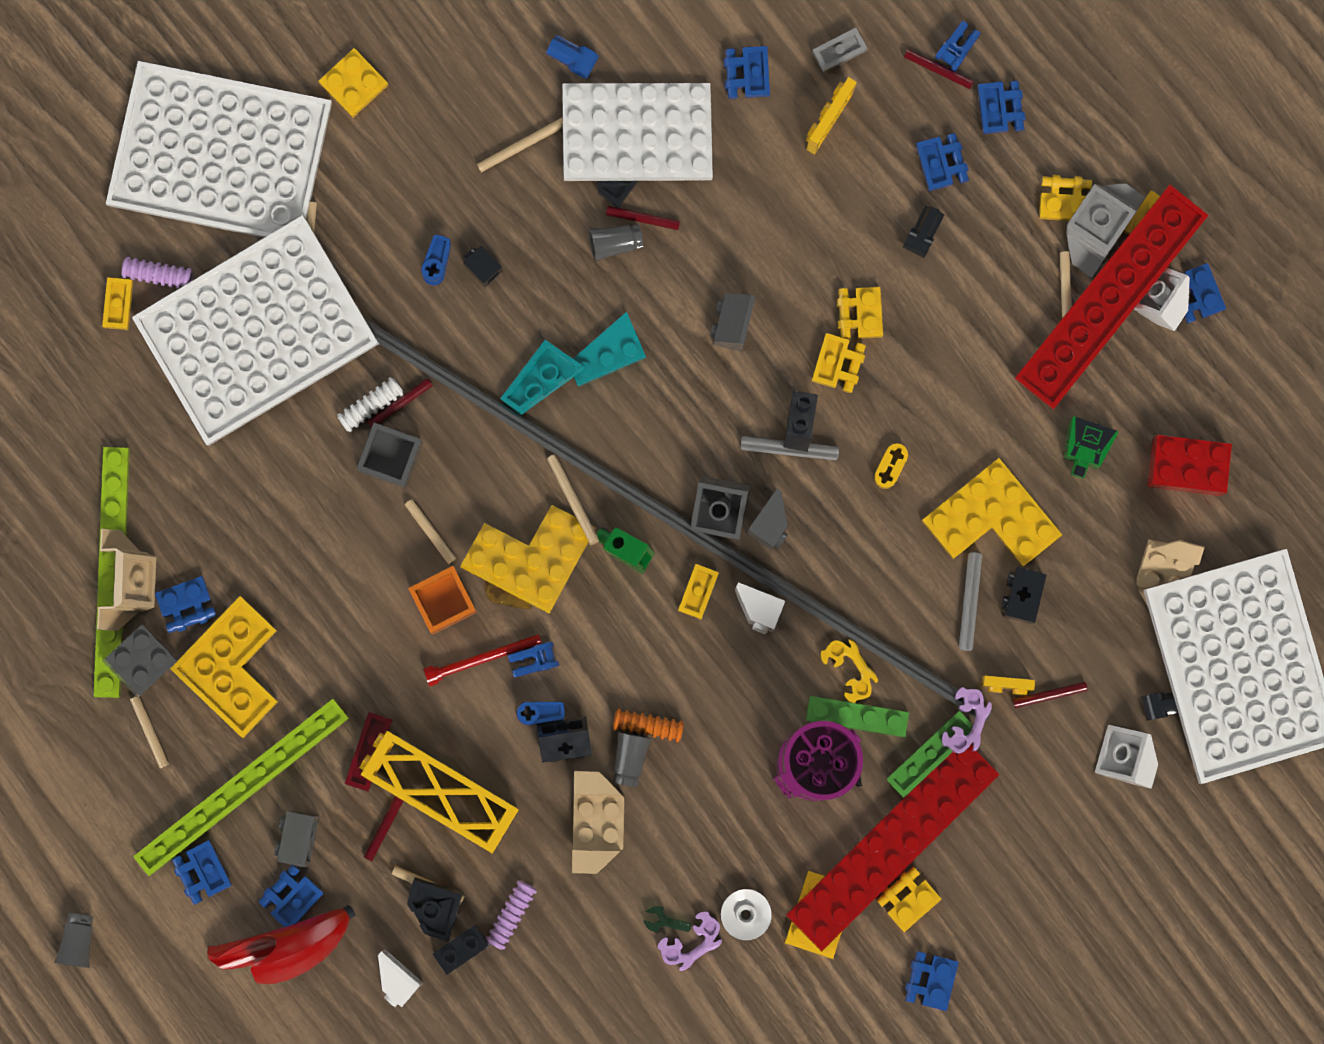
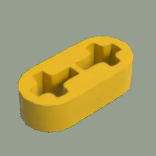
[874,443,908,489]

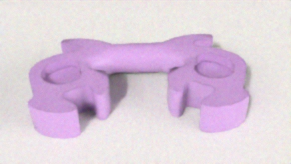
[941,687,992,754]
[657,911,722,971]

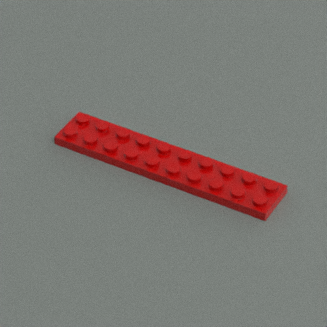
[1014,185,1209,410]
[786,745,1000,952]

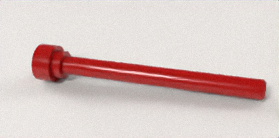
[423,634,541,687]

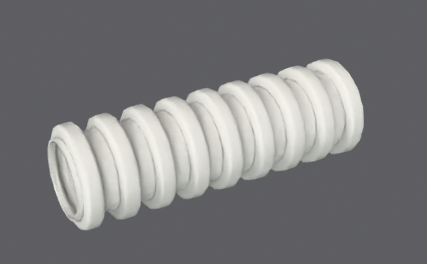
[337,377,403,432]

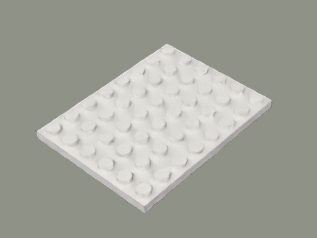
[106,61,332,238]
[132,215,379,446]
[1143,549,1324,784]

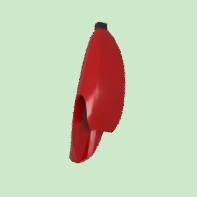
[207,905,356,984]

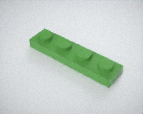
[806,696,909,737]
[886,711,973,798]

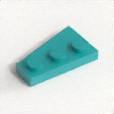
[573,312,646,387]
[500,340,585,415]

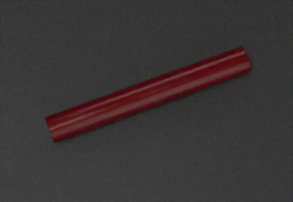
[904,49,974,89]
[606,206,680,230]
[367,378,433,428]
[1012,682,1088,709]
[364,796,404,861]

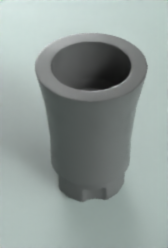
[589,224,643,262]
[613,731,652,787]
[54,913,93,968]

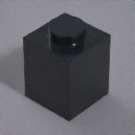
[463,246,503,288]

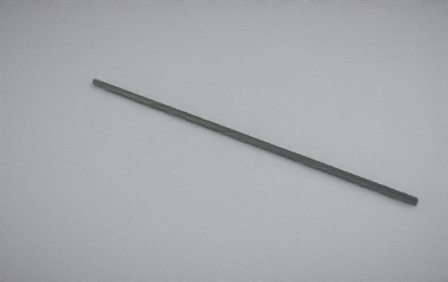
[364,318,992,721]

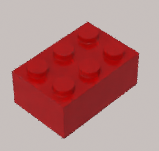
[1147,435,1232,496]

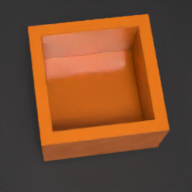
[408,566,477,635]

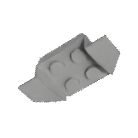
[1066,184,1146,278]

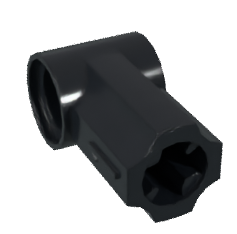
[903,205,945,258]
[1141,692,1178,721]

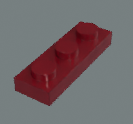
[344,712,393,792]

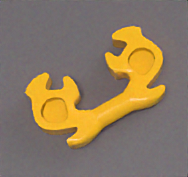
[820,639,878,703]

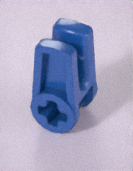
[935,20,981,71]
[421,235,451,286]
[508,641,560,678]
[517,702,565,725]

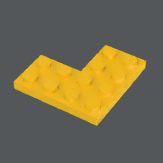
[922,458,1062,566]
[460,505,596,614]
[170,596,278,738]

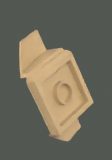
[97,529,156,631]
[1137,539,1205,606]
[572,771,624,874]

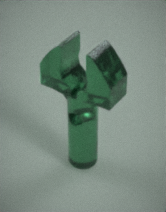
[643,906,691,932]

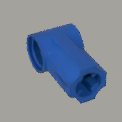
[546,35,599,79]

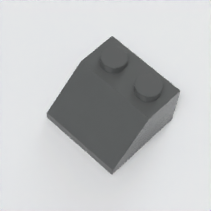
[710,293,755,352]
[690,476,751,540]
[747,488,788,551]
[274,811,319,867]

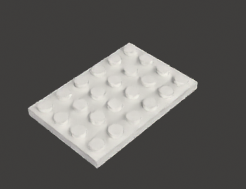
[562,83,713,181]

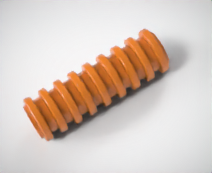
[613,708,684,743]

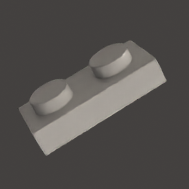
[812,28,868,73]

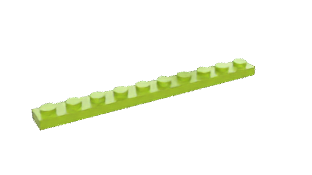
[94,447,130,698]
[133,699,349,876]

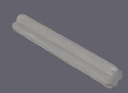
[741,436,839,461]
[959,552,982,651]

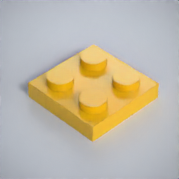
[318,48,388,118]

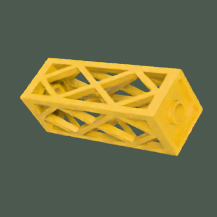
[359,731,519,854]

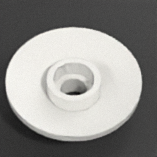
[721,889,771,940]

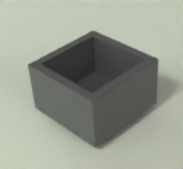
[356,423,423,490]
[102,625,177,697]

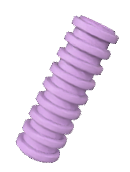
[121,256,193,289]
[485,880,537,950]

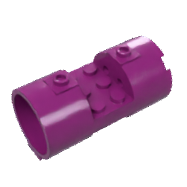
[772,721,863,801]

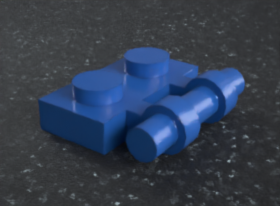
[723,46,770,99]
[977,81,1026,134]
[915,133,969,192]
[1183,263,1226,324]
[155,576,217,633]
[172,840,232,905]
[258,865,324,927]
[905,951,959,1011]

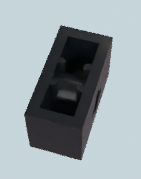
[783,390,818,452]
[1000,567,1047,624]
[537,716,592,763]
[433,925,490,975]

